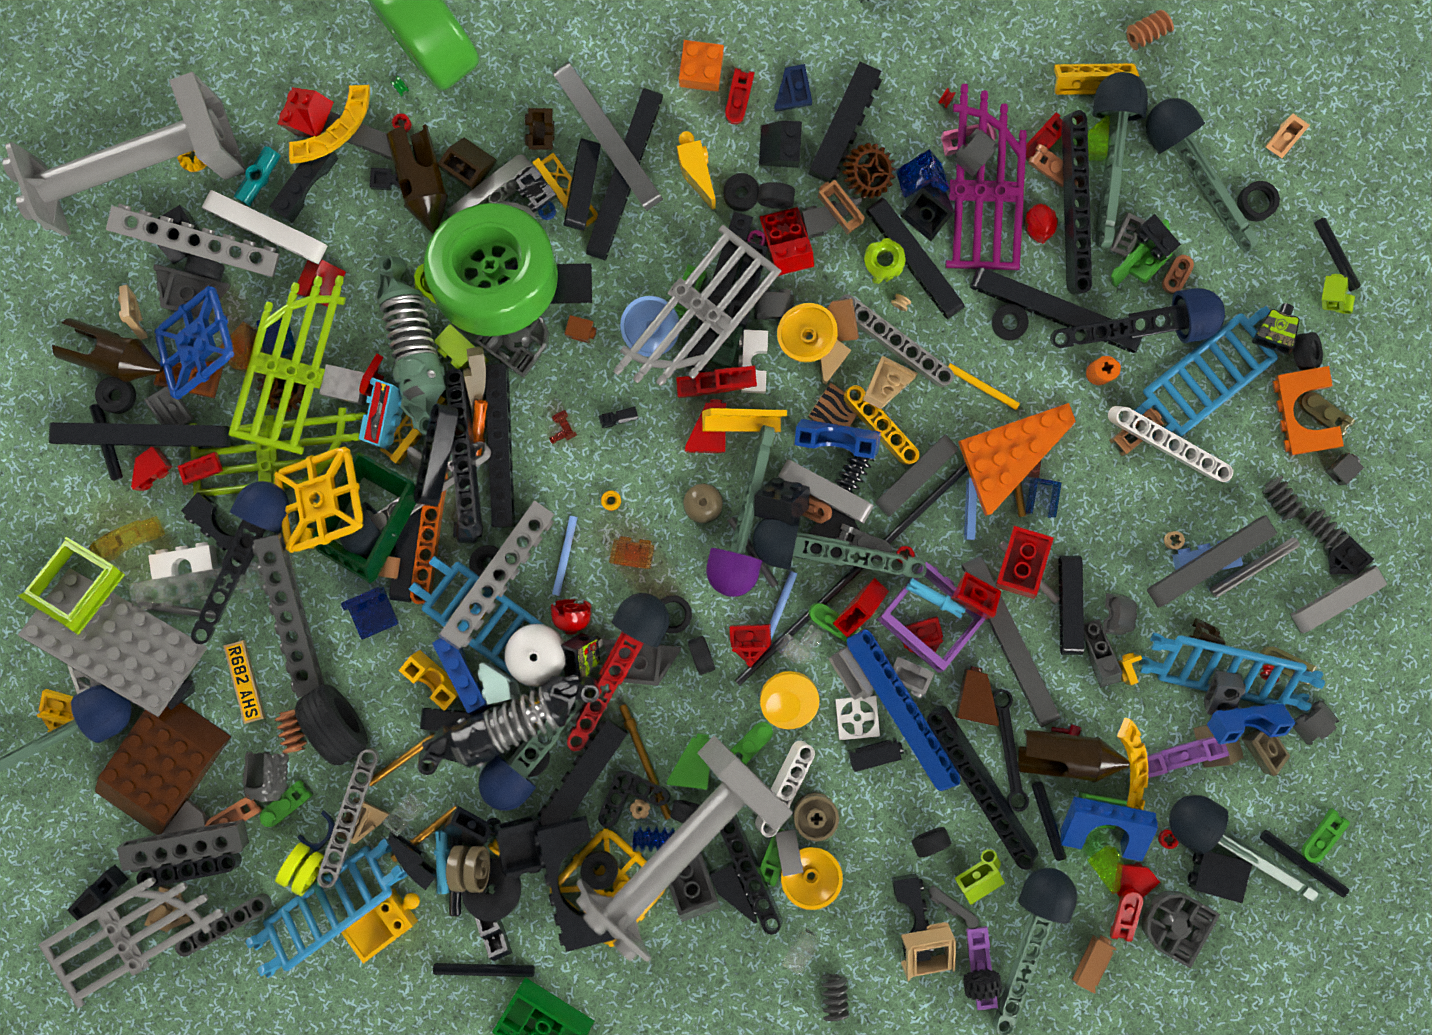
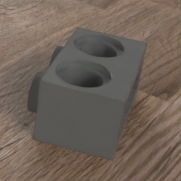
[1204,671,1246,715]

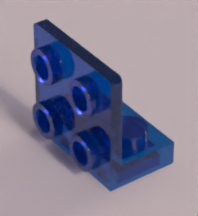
[896,149,950,198]
[341,587,399,640]

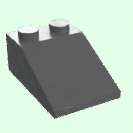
[669,852,720,922]

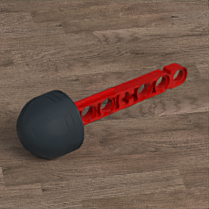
[566,593,669,751]

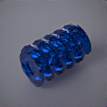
[633,825,675,853]

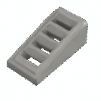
[1109,213,1146,257]
[407,447,422,470]

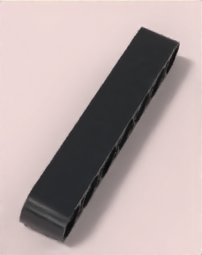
[866,197,965,320]
[720,814,783,935]

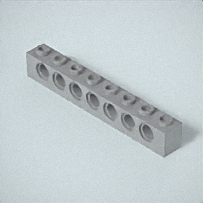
[106,203,280,277]
[438,500,554,650]

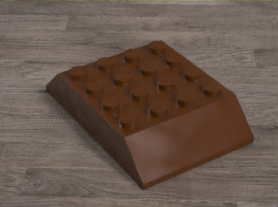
[95,702,232,835]

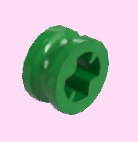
[390,76,409,97]

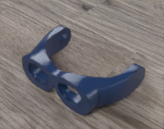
[297,810,335,852]

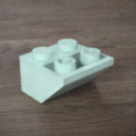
[478,663,521,705]

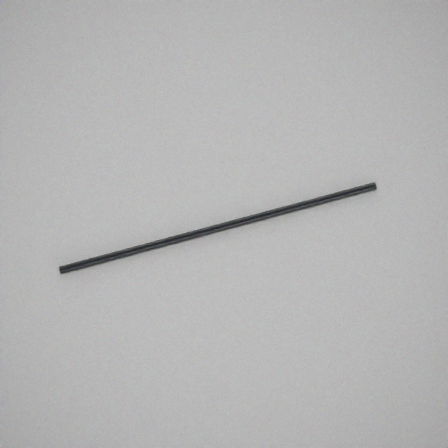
[734,462,968,686]

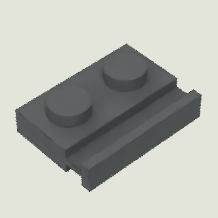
[144,386,194,425]

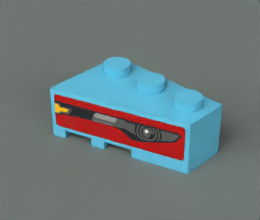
[359,378,403,450]

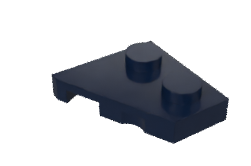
[774,64,813,112]

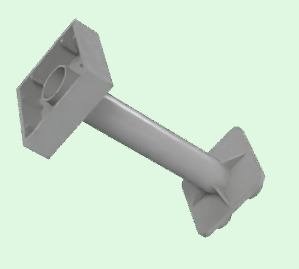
[2,72,246,236]
[576,735,793,962]

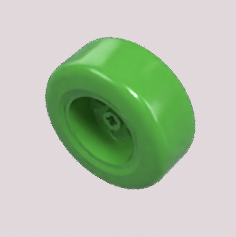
[367,0,480,91]
[424,203,558,336]

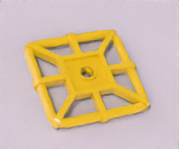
[274,447,364,553]
[550,828,668,947]

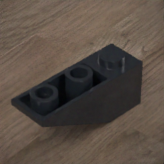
[710,862,757,924]

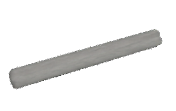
[1210,538,1300,597]

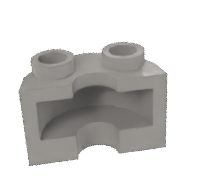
[893,657,935,698]

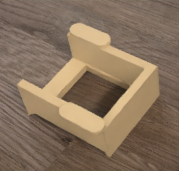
[901,922,956,982]

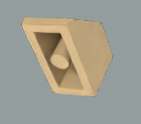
[819,340,851,385]

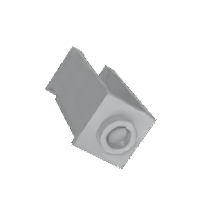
[828,646,874,700]

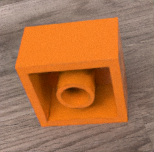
[679,40,724,92]

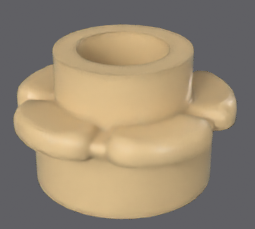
[630,799,650,819]

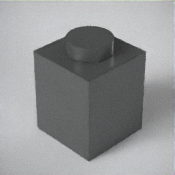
[1325,453,1364,486]

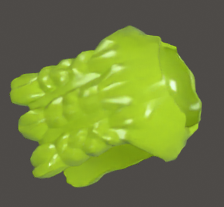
[864,238,905,284]

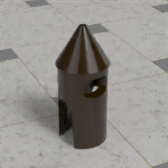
[386,124,448,233]
[52,318,163,382]
[1018,729,1130,783]

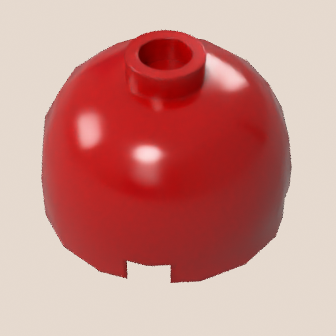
[551,599,592,635]

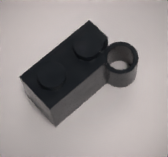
[442,806,501,847]

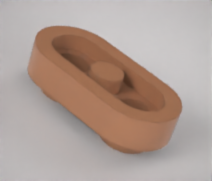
[1162,255,1194,294]
[803,494,832,523]

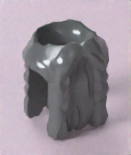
[242,752,289,802]

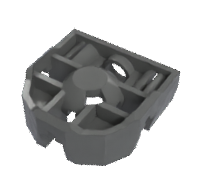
[475,316,550,378]
[1142,891,1221,969]

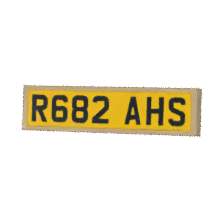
[224,640,266,724]

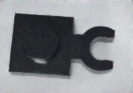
[370,168,401,190]

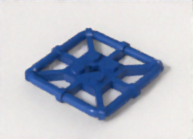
[154,286,235,399]

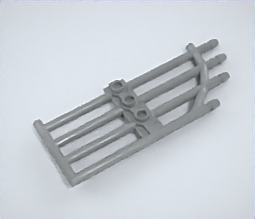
[613,225,782,386]
[38,877,224,1009]

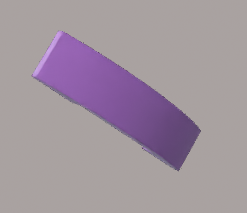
[1147,737,1230,778]
[966,926,998,1010]

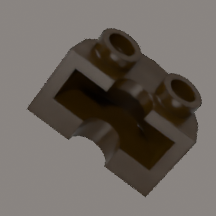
[525,108,555,150]
[1189,618,1226,653]

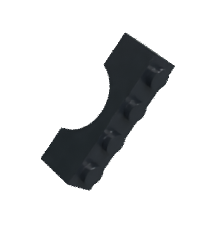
[269,152,338,223]
[728,242,768,329]
[181,492,255,564]
[892,873,934,962]

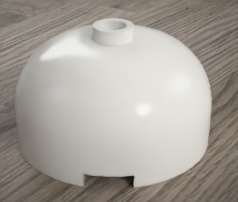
[504,624,565,686]

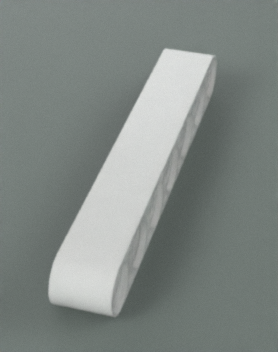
[201,190,328,264]
[1108,406,1233,482]

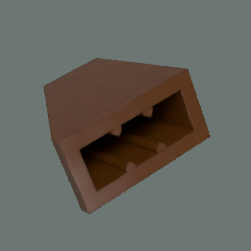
[955,666,999,726]

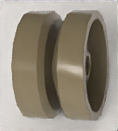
[793,792,839,842]
[446,845,490,893]

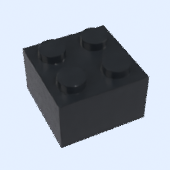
[754,478,810,525]

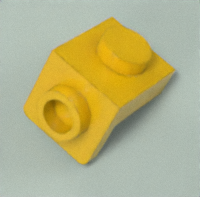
[1118,652,1142,685]

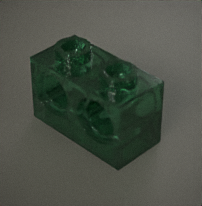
[709,326,743,368]

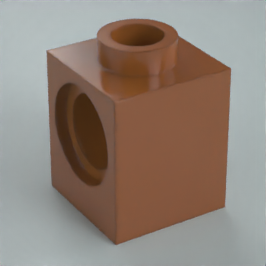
[565,315,597,344]

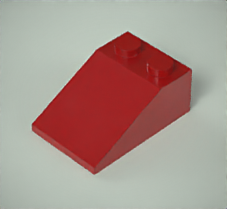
[996,526,1054,599]

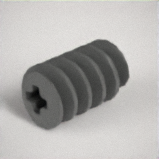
[1262,475,1306,521]
[1300,508,1349,551]
[821,974,849,1021]

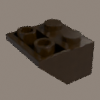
[437,137,497,191]

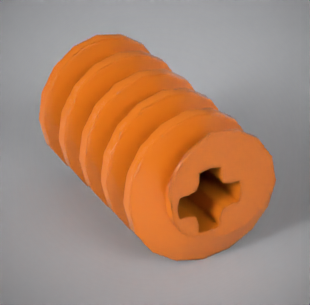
[1086,356,1121,386]

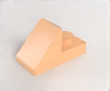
[1266,113,1310,158]

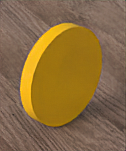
[760,671,819,729]

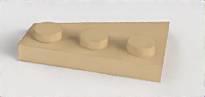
[863,356,918,409]

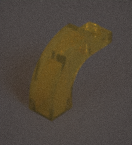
[89,516,165,562]

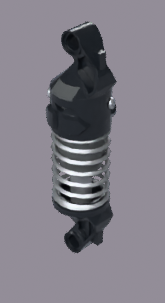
[418,673,600,775]

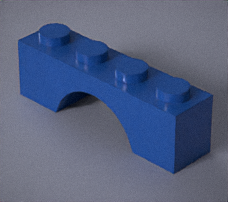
[794,419,881,459]
[432,638,492,715]
[1207,703,1296,744]

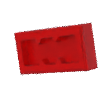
[177,452,223,485]

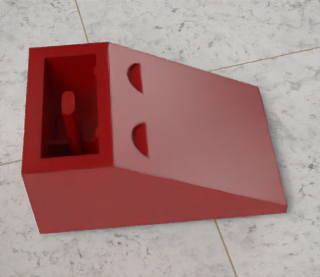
[759,207,814,276]

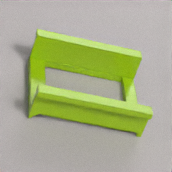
[17,537,125,635]

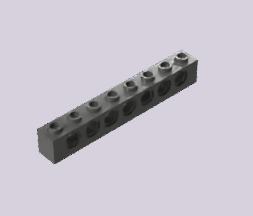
[252,532,325,698]

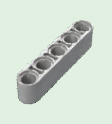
[448,154,533,217]
[778,459,874,524]
[1290,566,1387,633]

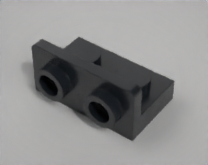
[1134,214,1181,262]

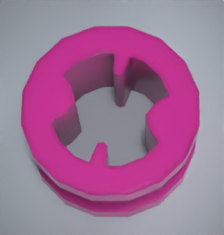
[747,230,765,246]

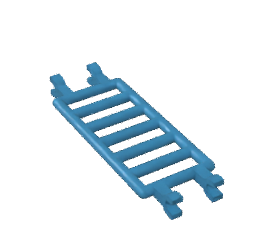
[1134,306,1278,439]
[409,556,545,687]
[1139,633,1325,711]
[245,838,408,978]

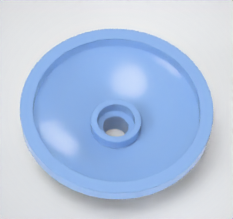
[620,296,680,357]

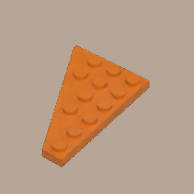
[958,403,1076,516]

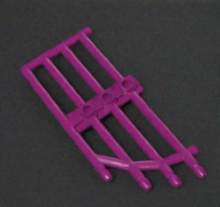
[946,84,1027,270]

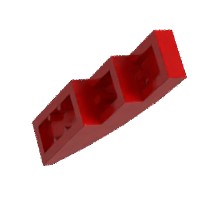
[676,366,757,398]

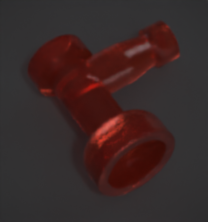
[549,410,577,444]

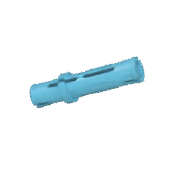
[906,578,966,618]
[434,830,450,894]

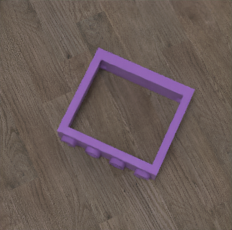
[876,562,985,673]

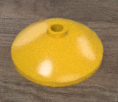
[777,303,838,362]
[781,847,843,910]

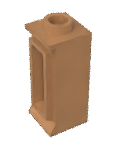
[818,180,865,235]
[1109,408,1164,456]
[1072,935,1116,994]

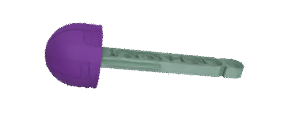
[706,425,775,597]

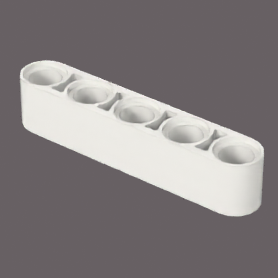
[755,740,815,837]

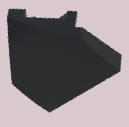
[1328,530,1374,575]

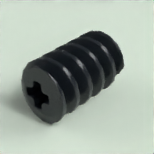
[835,452,875,494]

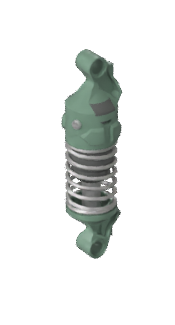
[374,255,446,435]

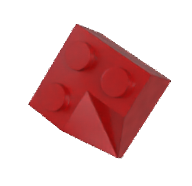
[277,87,334,138]

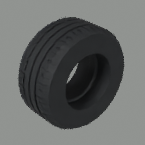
[295,685,368,765]

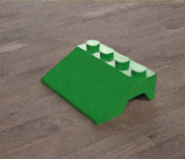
[492,977,595,1035]

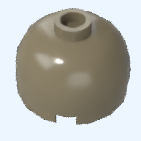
[683,483,723,524]

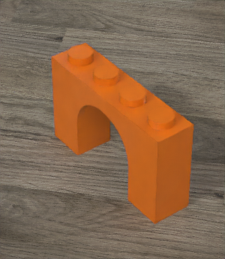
[1272,366,1344,456]

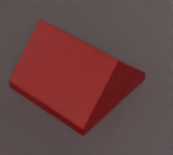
[297,259,346,307]
[951,572,1002,619]

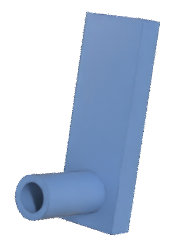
[964,478,977,540]

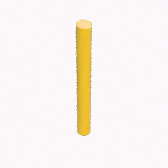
[948,363,1020,410]

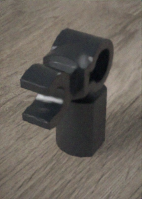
[598,406,639,429]

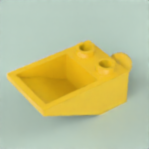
[677,131,716,210]
[341,888,420,964]

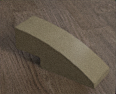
[463,346,486,413]

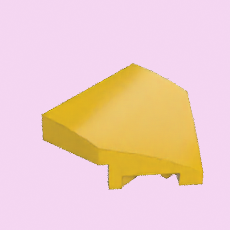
[37,689,74,732]

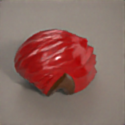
[1024,203,1058,244]

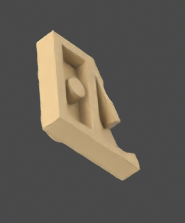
[118,284,148,340]

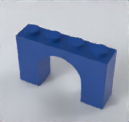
[1060,797,1158,861]

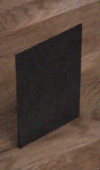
[550,263,592,304]

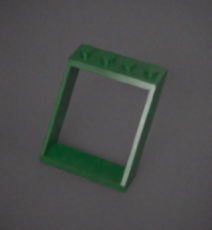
[313,452,416,583]

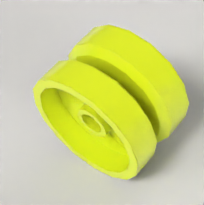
[275,842,324,897]

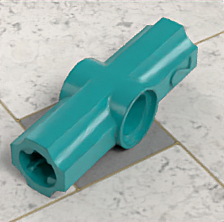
[234,146,281,207]

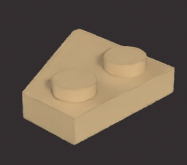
[337,797,391,844]

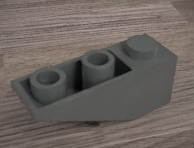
[801,197,862,239]
[1084,619,1122,688]

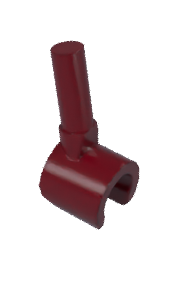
[1051,724,1082,736]

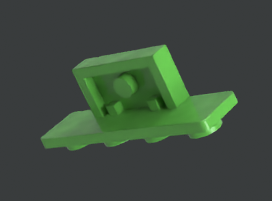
[1111,219,1172,287]

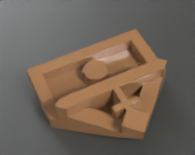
[827,298,859,341]

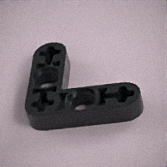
[598,771,670,827]

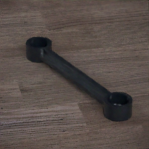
[992,689,1029,812]

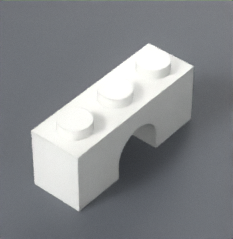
[738,330,768,394]
[148,542,219,580]

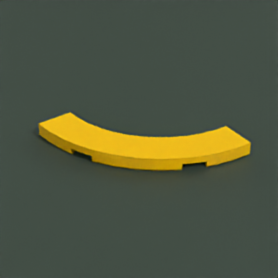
[289,85,370,164]
[1117,718,1148,810]

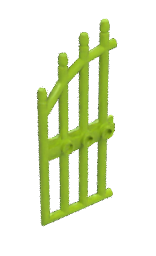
[228,275,346,455]
[188,407,367,496]

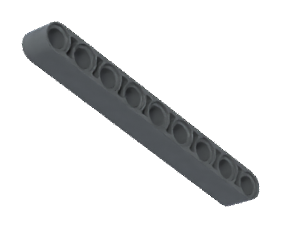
[553,61,663,211]
[961,556,1060,728]

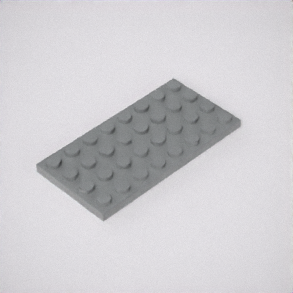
[18,568,207,717]

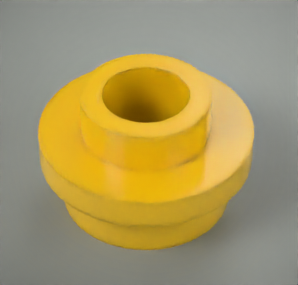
[601,490,621,511]

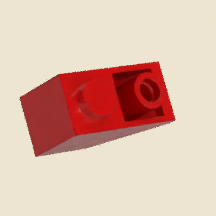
[131,446,173,491]

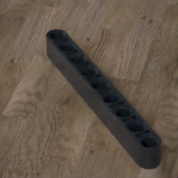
[586,88,663,261]
[1062,110,1092,295]
[970,267,1142,353]
[445,369,482,537]
[49,422,231,448]
[927,705,1039,870]

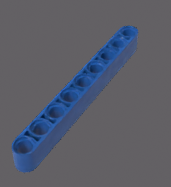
[847,629,960,791]

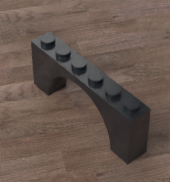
[535,815,615,952]

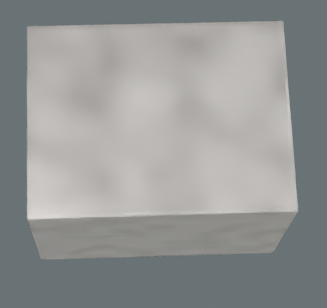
[319,364,367,406]

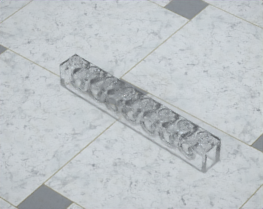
[129,556,299,611]

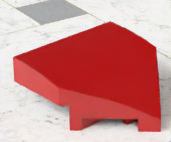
[359,353,384,396]
[903,616,944,655]
[729,624,771,668]
[1112,862,1160,898]

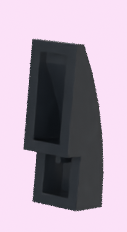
[388,829,436,890]
[67,865,129,921]
[475,892,513,961]

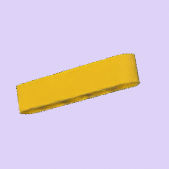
[843,385,919,465]

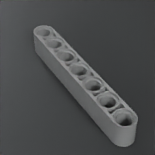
[839,294,954,387]
[317,747,379,888]

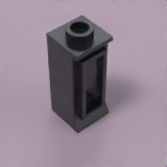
[848,738,904,772]

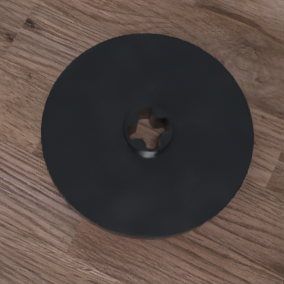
[462,858,522,921]

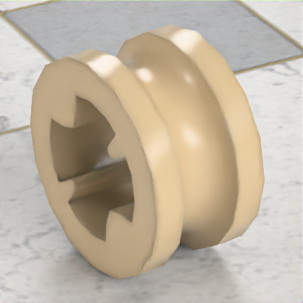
[891,293,911,312]
[1164,531,1185,549]

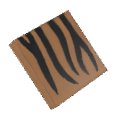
[808,383,857,427]

